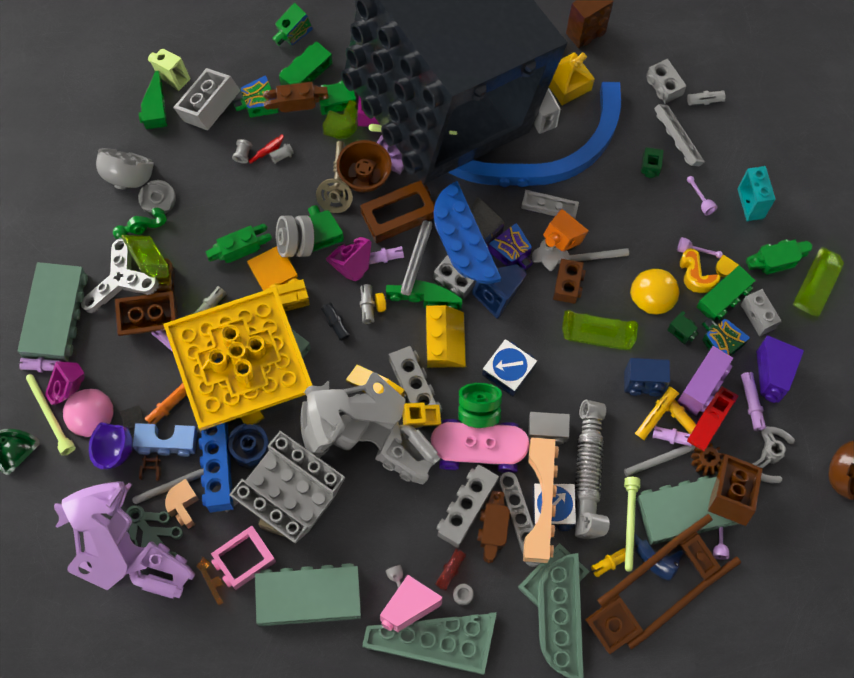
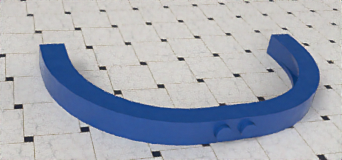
[448,82,621,187]

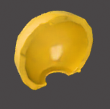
[630,269,679,315]

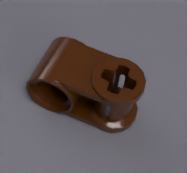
[153,258,175,294]

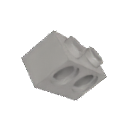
[646,58,686,104]
[433,255,476,300]

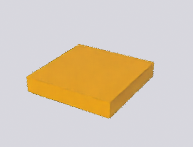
[247,246,298,291]

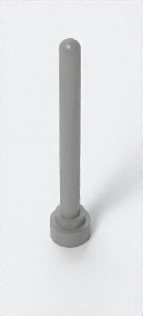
[132,467,220,504]

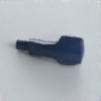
[634,533,684,581]

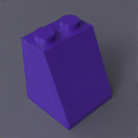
[756,335,804,403]

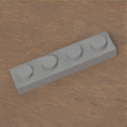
[654,104,705,166]

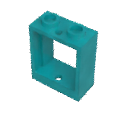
[737,166,776,221]

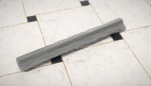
[401,220,432,296]

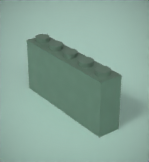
[17,262,88,362]
[636,474,739,545]
[255,563,361,626]

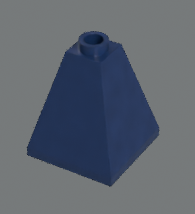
[472,264,527,319]

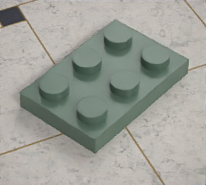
[518,543,590,607]

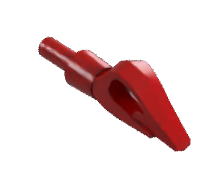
[248,134,284,164]

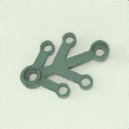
[126,505,183,557]

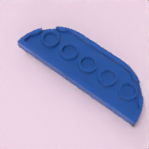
[434,181,501,284]

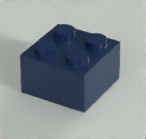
[624,358,670,396]

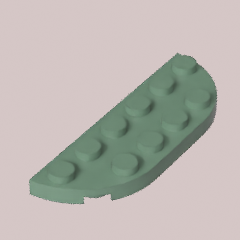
[538,553,583,678]

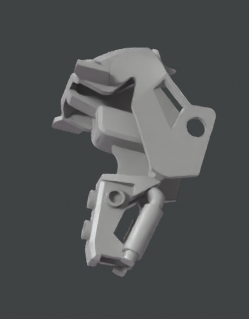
[301,373,440,485]

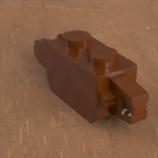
[263,82,328,112]
[477,491,510,564]

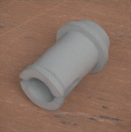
[269,144,294,164]

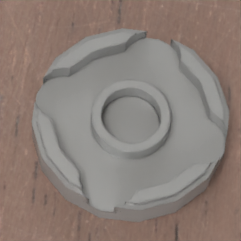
[138,180,176,215]

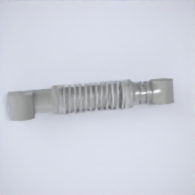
[575,400,610,539]

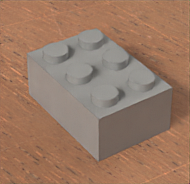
[173,68,240,130]

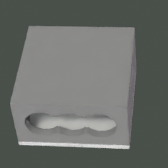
[533,88,561,134]

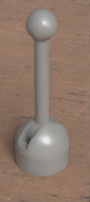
[386,565,403,588]

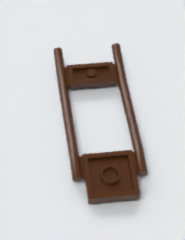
[585,514,741,654]

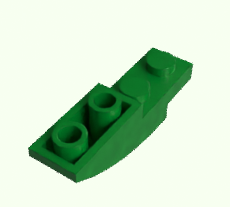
[386,280,462,310]

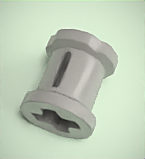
[232,139,253,163]

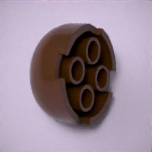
[828,440,854,500]

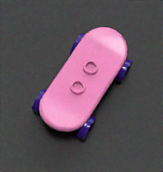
[431,419,530,473]

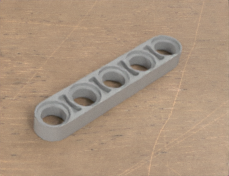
[499,472,540,567]

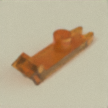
[196,556,223,605]

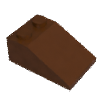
[708,454,763,526]

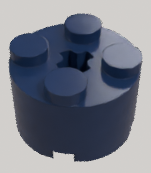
[228,424,270,469]

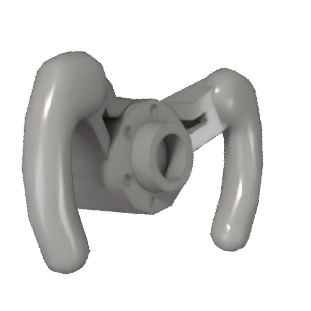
[752,426,795,483]

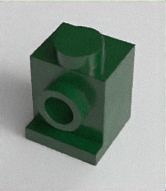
[641,147,664,178]
[667,311,699,345]

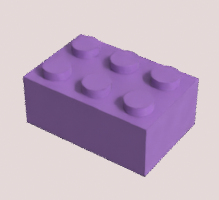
[677,346,733,416]

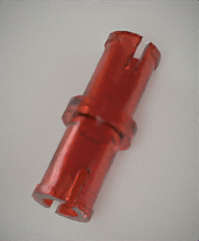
[435,549,466,591]

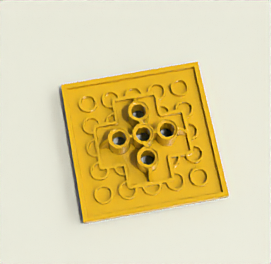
[163,287,313,431]

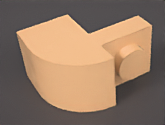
[165,479,199,529]

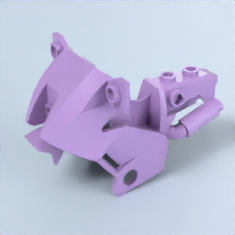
[54,482,195,599]

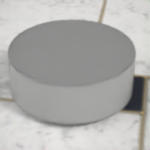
[453,584,474,606]

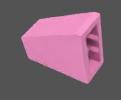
[380,575,442,632]

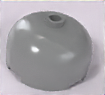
[96,148,154,190]

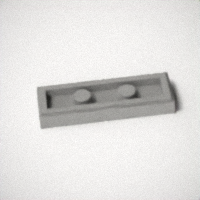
[521,190,579,219]

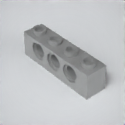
[389,346,443,428]
[436,464,499,548]

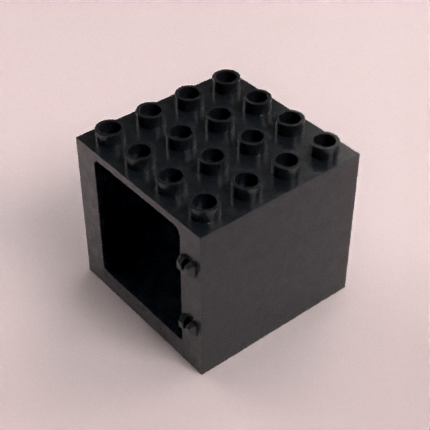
[341,0,568,184]

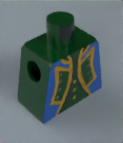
[702,317,750,356]

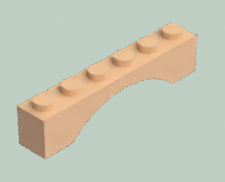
[523,438,559,563]

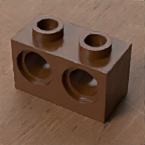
[553,258,586,304]

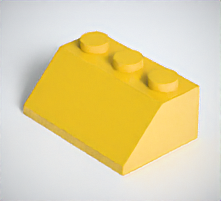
[426,305,466,368]

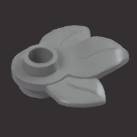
[532,239,570,271]

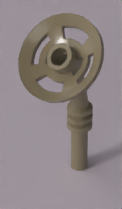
[316,141,353,213]

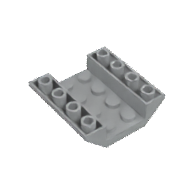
[229,431,345,543]

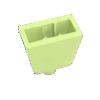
[148,49,190,91]

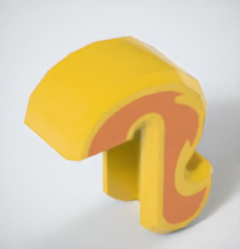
[680,249,721,293]

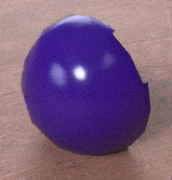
[89,422,133,469]

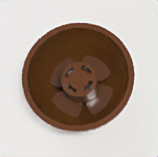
[336,140,392,192]

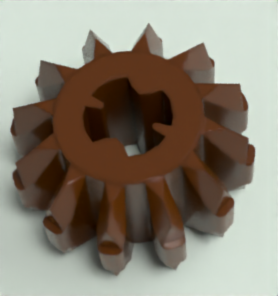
[691,443,724,476]

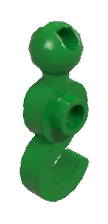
[113,208,167,239]

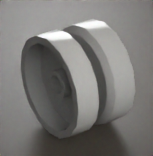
[276,215,314,257]

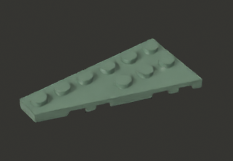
[362,612,497,675]

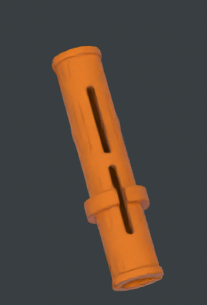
[144,383,187,424]

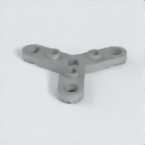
[81,238,159,313]

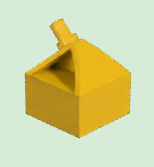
[549,52,594,106]

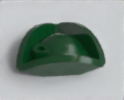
[0,429,40,475]

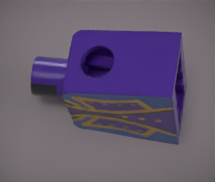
[488,223,533,270]

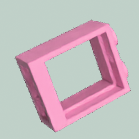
[211,526,276,590]

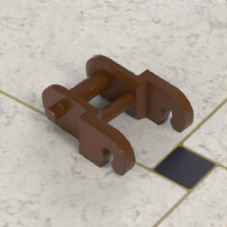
[139,455,161,480]

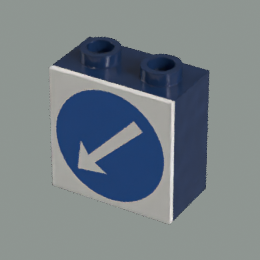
[482,339,537,397]
[533,484,576,531]

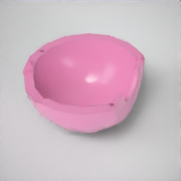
[63,389,113,437]

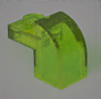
[323,100,358,139]

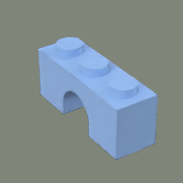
[133,423,198,457]

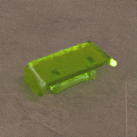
[121,235,169,278]
[793,247,844,316]
[562,310,638,350]

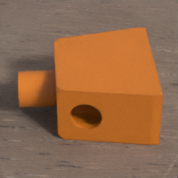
[543,209,589,252]

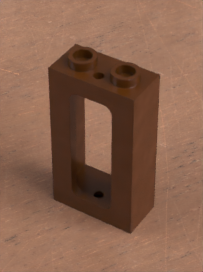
[360,180,435,243]

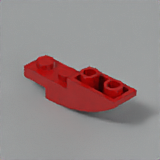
[687,386,739,451]

